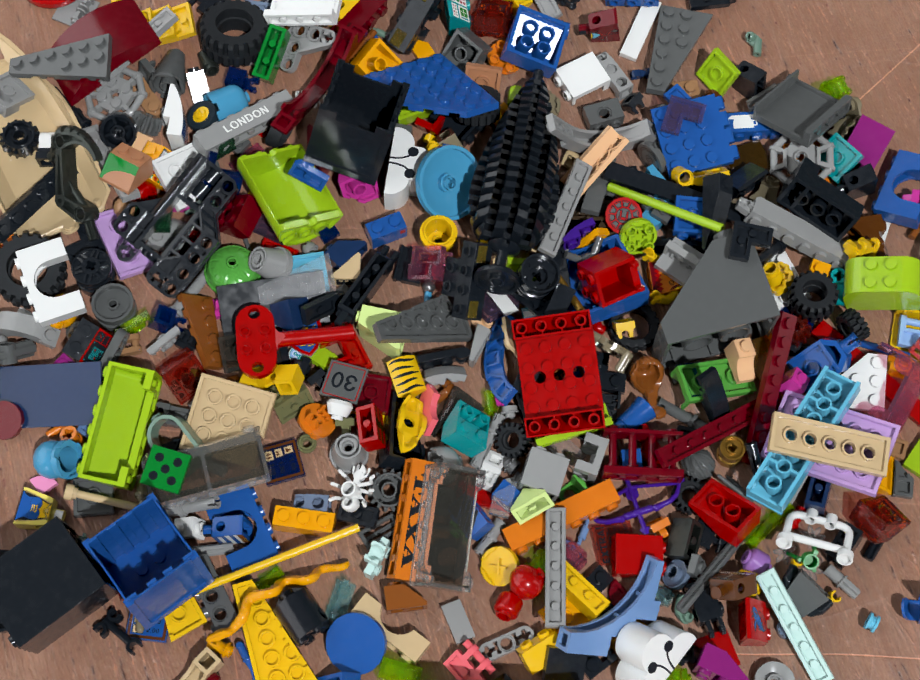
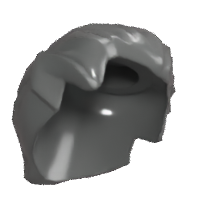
[681,449,716,480]

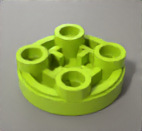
[619,218,657,255]

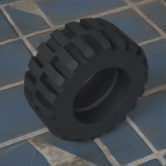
[200,0,269,68]
[0,233,68,309]

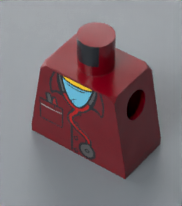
[578,8,620,42]

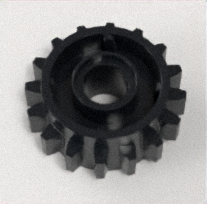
[0,119,40,159]

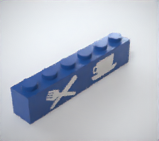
[725,111,782,142]

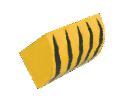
[386,355,426,398]

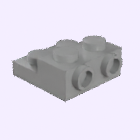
[0,71,35,118]

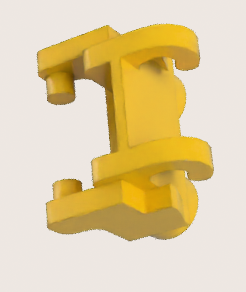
[843,237,880,260]

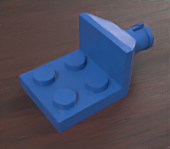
[786,333,862,394]

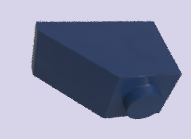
[324,240,368,271]

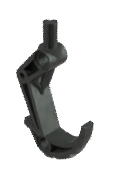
[47,125,104,242]

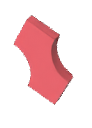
[419,383,440,437]

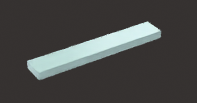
[756,567,834,680]

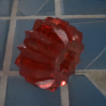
[791,314,812,347]

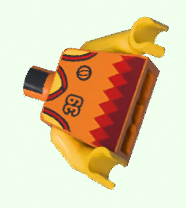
[642,247,682,305]

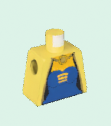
[13,487,66,529]

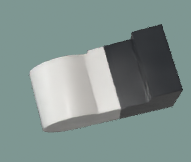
[35,132,55,167]

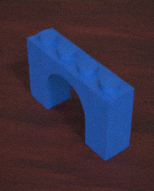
[871,149,920,229]
[206,483,281,572]

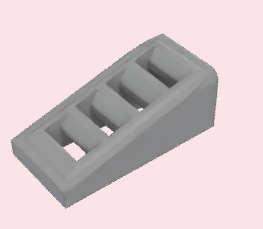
[469,324,491,368]

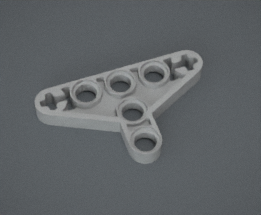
[279,25,337,74]

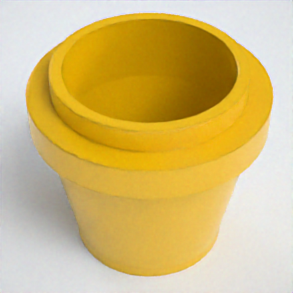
[420,215,458,256]

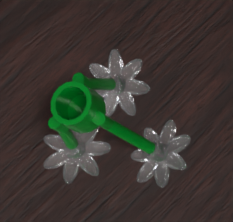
[773,525,826,581]

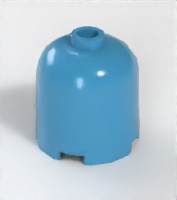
[203,85,250,122]

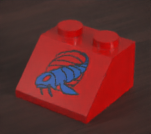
[738,597,771,646]

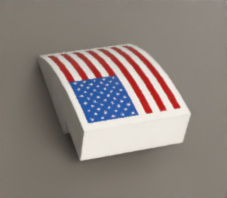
[163,84,188,151]

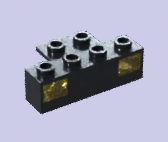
[387,0,441,55]
[441,240,492,321]

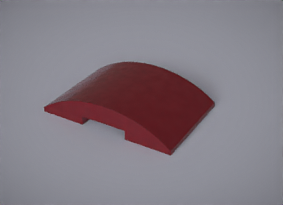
[52,0,162,106]

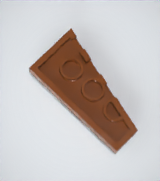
[177,293,224,371]

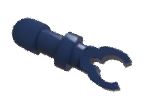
[630,68,650,80]

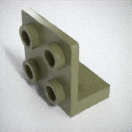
[265,383,315,425]

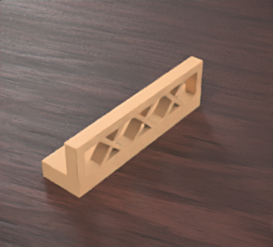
[560,125,629,196]

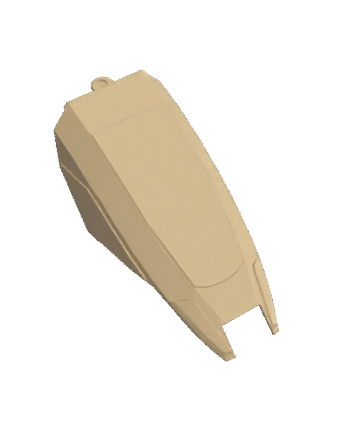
[0,33,110,238]

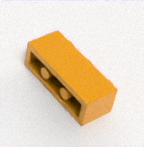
[272,505,336,537]

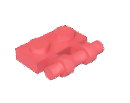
[443,639,496,680]

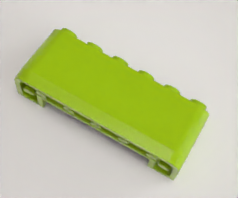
[77,361,162,491]

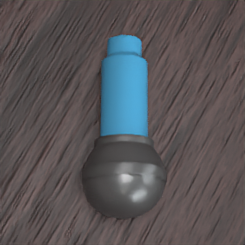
[422,281,435,302]

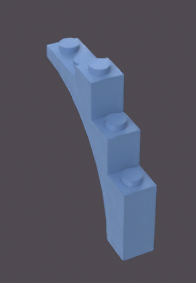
[555,555,665,657]

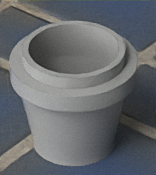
[248,246,293,279]
[329,433,369,474]

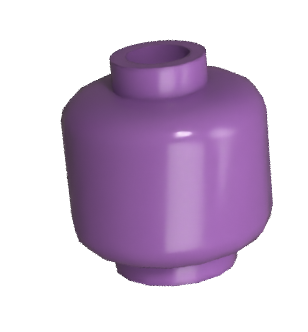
[740,548,772,574]

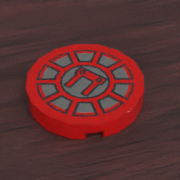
[605,197,642,234]

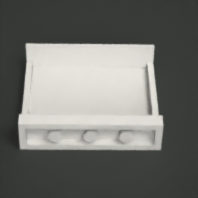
[263,0,342,26]

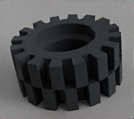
[835,308,870,343]
[494,422,533,458]
[670,477,705,515]

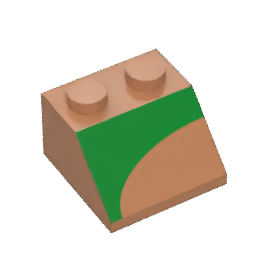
[99,142,153,195]

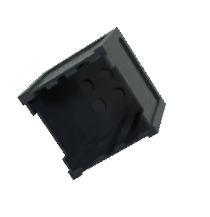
[303,58,410,186]

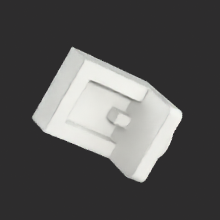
[174,516,206,540]

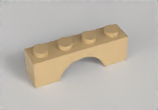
[351,593,430,665]
[180,647,224,680]

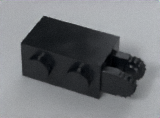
[683,581,727,639]

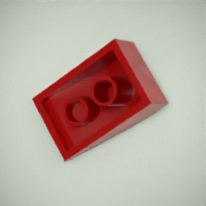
[688,478,761,548]

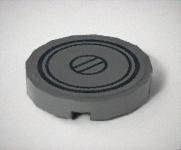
[637,140,666,174]

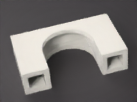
[14,237,87,328]

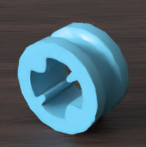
[863,612,881,633]

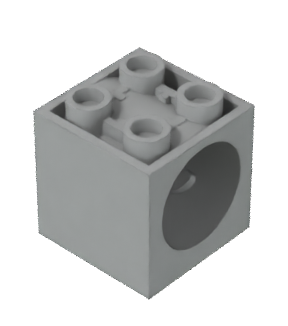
[516,446,570,502]

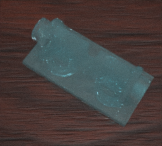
[325,579,356,621]

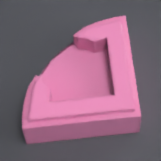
[30,476,59,494]

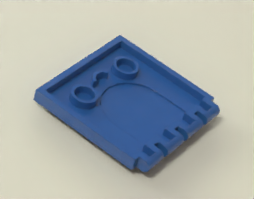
[650,94,740,180]

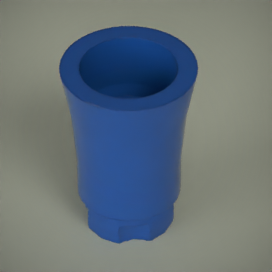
[613,396,656,429]

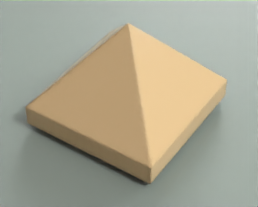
[560,150,580,170]

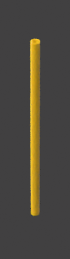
[196,524,360,595]

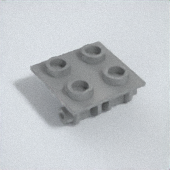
[52,0,100,26]

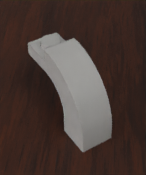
[0,311,61,349]

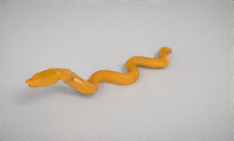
[206,561,350,643]

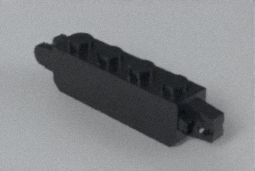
[334,245,400,326]

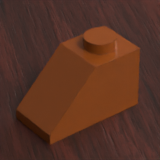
[384,582,427,615]

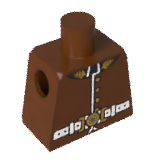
[709,571,758,601]

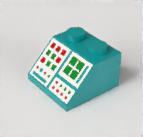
[444,0,473,36]

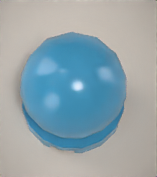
[33,439,83,480]

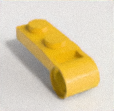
[671,166,730,186]

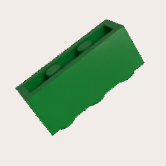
[251,24,291,85]

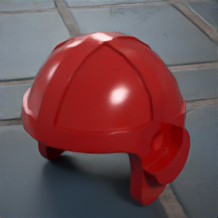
[510,564,545,600]

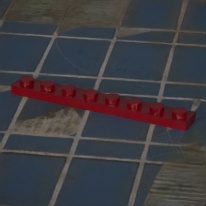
[741,311,797,465]
[654,395,782,469]

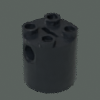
[273,587,331,647]

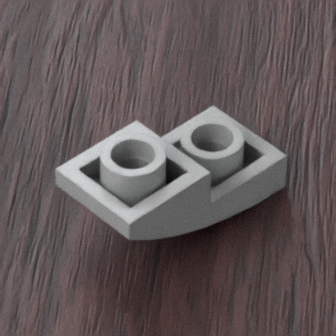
[423,366,467,385]

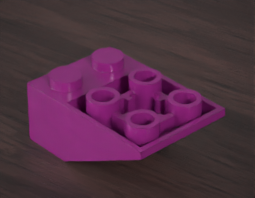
[691,642,749,680]

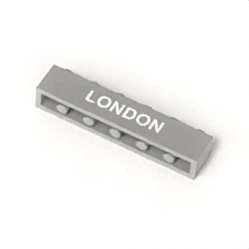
[192,89,293,159]

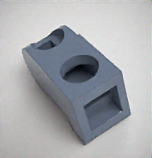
[293,494,332,513]

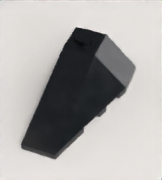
[702,172,733,251]
[378,391,425,472]

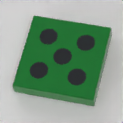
[139,444,192,495]

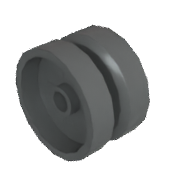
[91,283,138,332]

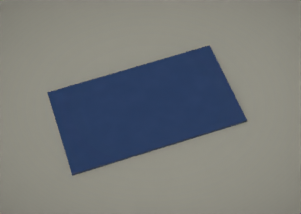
[0,361,102,428]

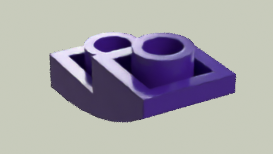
[561,217,596,250]

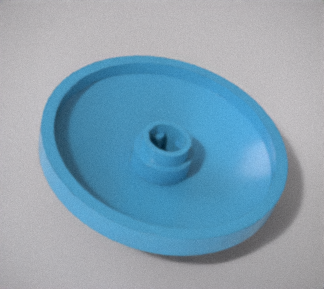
[415,145,478,220]

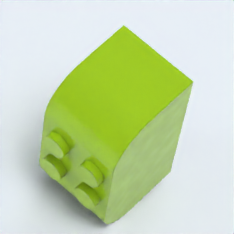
[843,256,920,310]

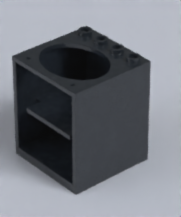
[0,516,119,654]

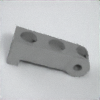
[596,51,633,101]

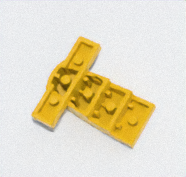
[111,0,197,59]

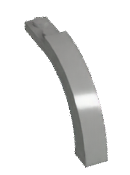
[546,113,658,153]

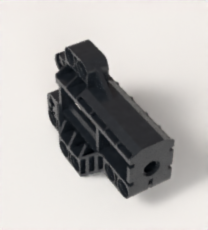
[113,153,238,299]

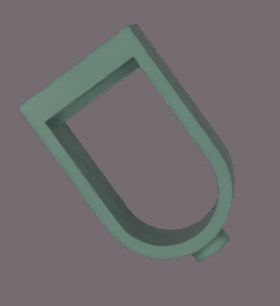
[147,413,213,481]

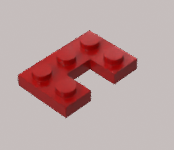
[319,322,373,370]

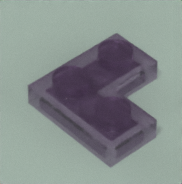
[661,95,707,136]

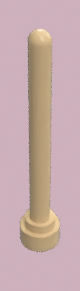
[63,483,139,510]

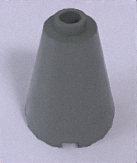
[149,49,186,99]

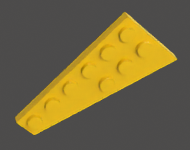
[232,579,318,680]

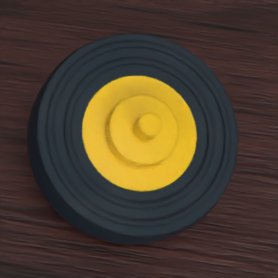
[187,101,219,132]

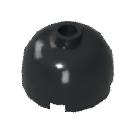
[99,112,138,149]

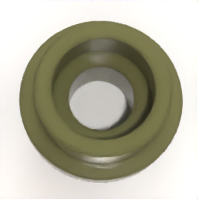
[297,434,317,454]

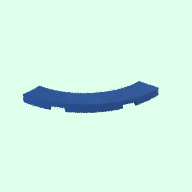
[484,312,518,406]

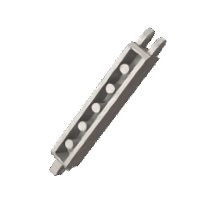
[735,197,849,270]

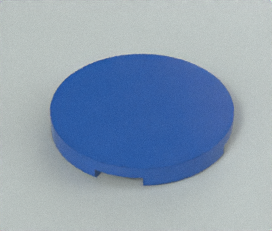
[326,612,387,675]

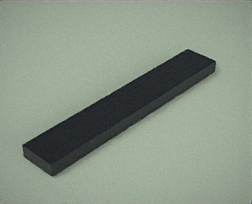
[513,283,576,394]

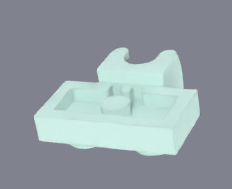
[364,537,391,580]

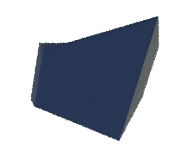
[270,297,309,331]

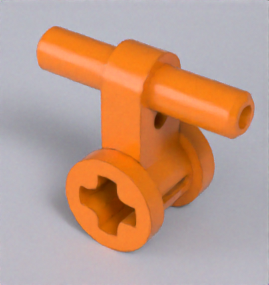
[46,426,84,446]

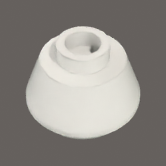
[327,398,353,421]

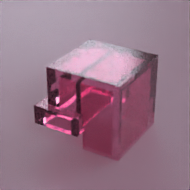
[408,246,453,283]

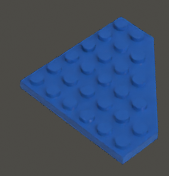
[364,53,499,118]

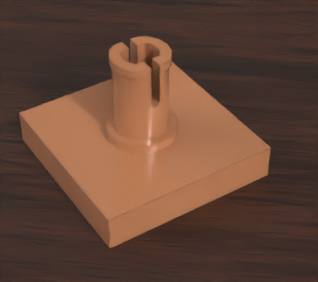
[465,62,503,92]

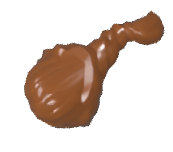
[629,356,666,419]

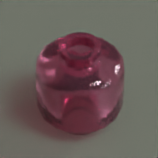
[566,541,587,571]

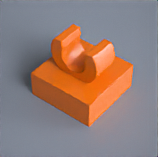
[646,516,671,538]

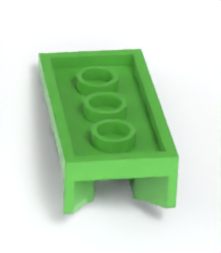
[670,358,757,410]

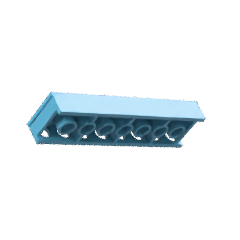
[746,365,861,515]

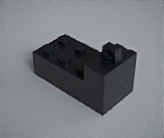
[776,156,865,242]

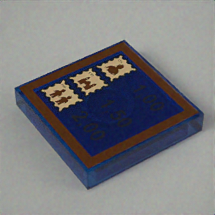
[259,438,306,487]

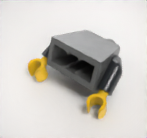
[782,558,841,618]

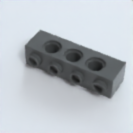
[195,554,243,640]

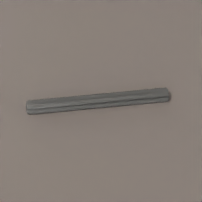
[676,537,747,614]

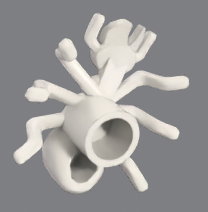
[328,464,375,512]

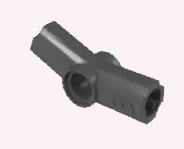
[0,339,37,365]

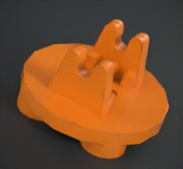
[297,403,336,440]

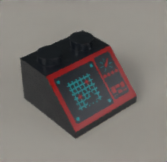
[62,318,113,362]

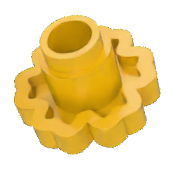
[763,261,794,296]

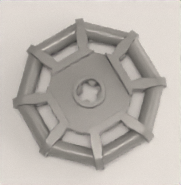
[85,67,148,121]
[768,135,836,184]

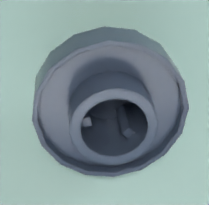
[662,559,690,590]

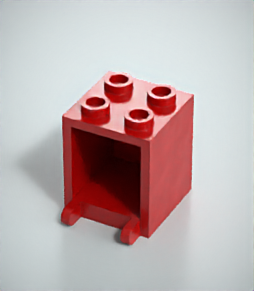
[577,247,645,308]

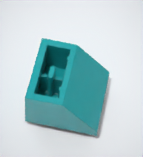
[441,400,490,458]

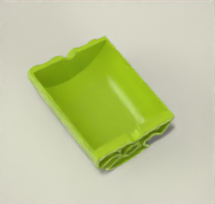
[237,144,343,246]

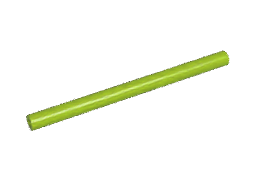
[607,182,725,232]

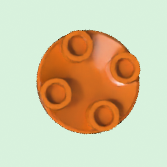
[487,40,520,75]

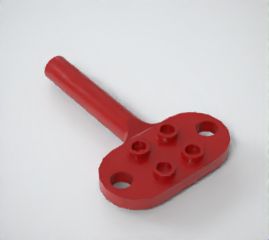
[235,305,355,379]

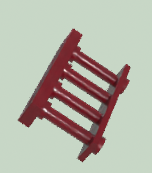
[601,425,684,483]

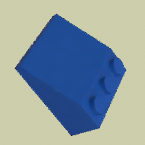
[500,5,569,79]

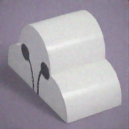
[384,127,429,210]
[615,620,697,680]

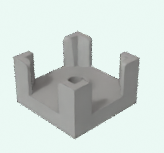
[571,432,609,486]

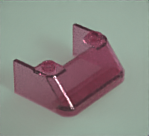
[849,342,920,433]

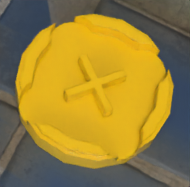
[480,546,519,587]

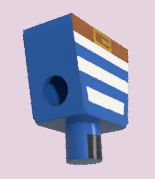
[203,515,253,544]

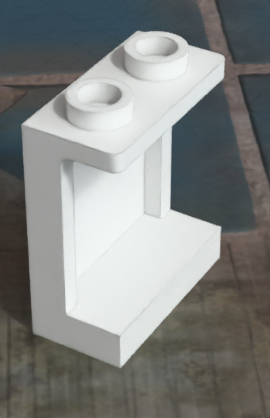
[553,52,611,106]

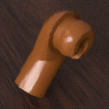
[437,380,455,405]

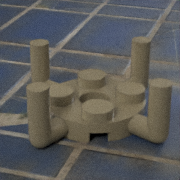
[594,331,633,374]

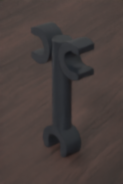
[93,607,143,656]

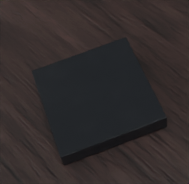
[542,646,587,680]

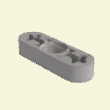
[479,626,534,661]

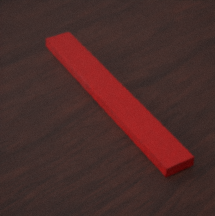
[810,320,920,427]

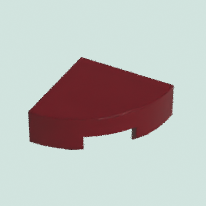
[608,579,627,606]

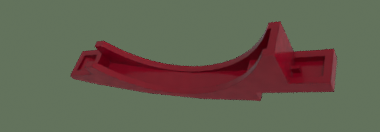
[270,22,368,135]

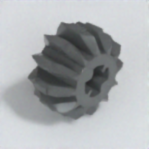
[132,110,163,137]

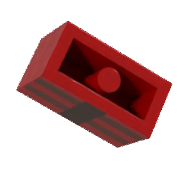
[355,403,386,452]

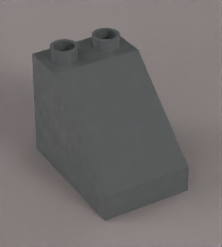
[650,229,781,369]

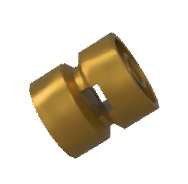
[715,435,746,468]

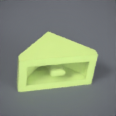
[510,488,555,525]

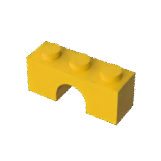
[239,364,305,395]

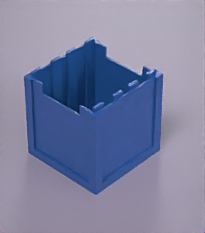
[82,492,215,631]

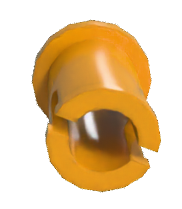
[206,640,234,658]

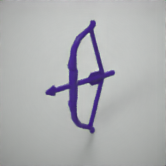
[593,478,685,535]

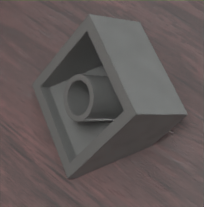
[441,27,493,73]

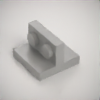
[654,236,703,286]

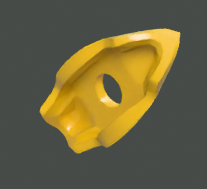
[396,394,427,453]

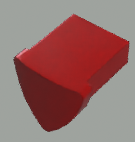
[414,115,446,136]

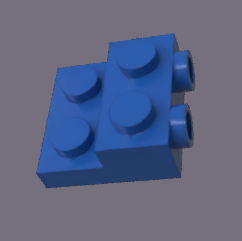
[672,195,703,242]

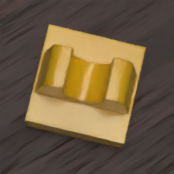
[612,318,635,339]

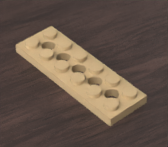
[767,411,891,478]

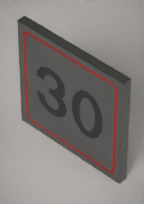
[319,359,369,405]

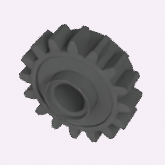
[367,469,402,513]

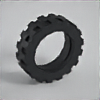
[608,305,659,353]

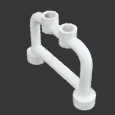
[776,508,854,566]

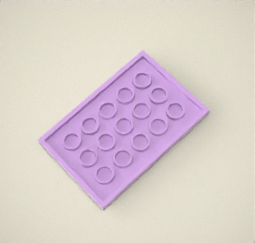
[760,390,901,497]

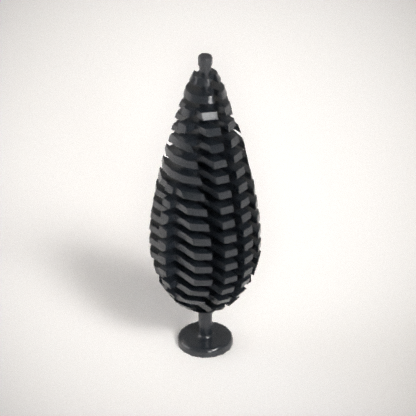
[468,69,559,295]

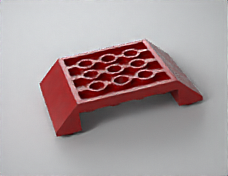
[511,309,606,438]

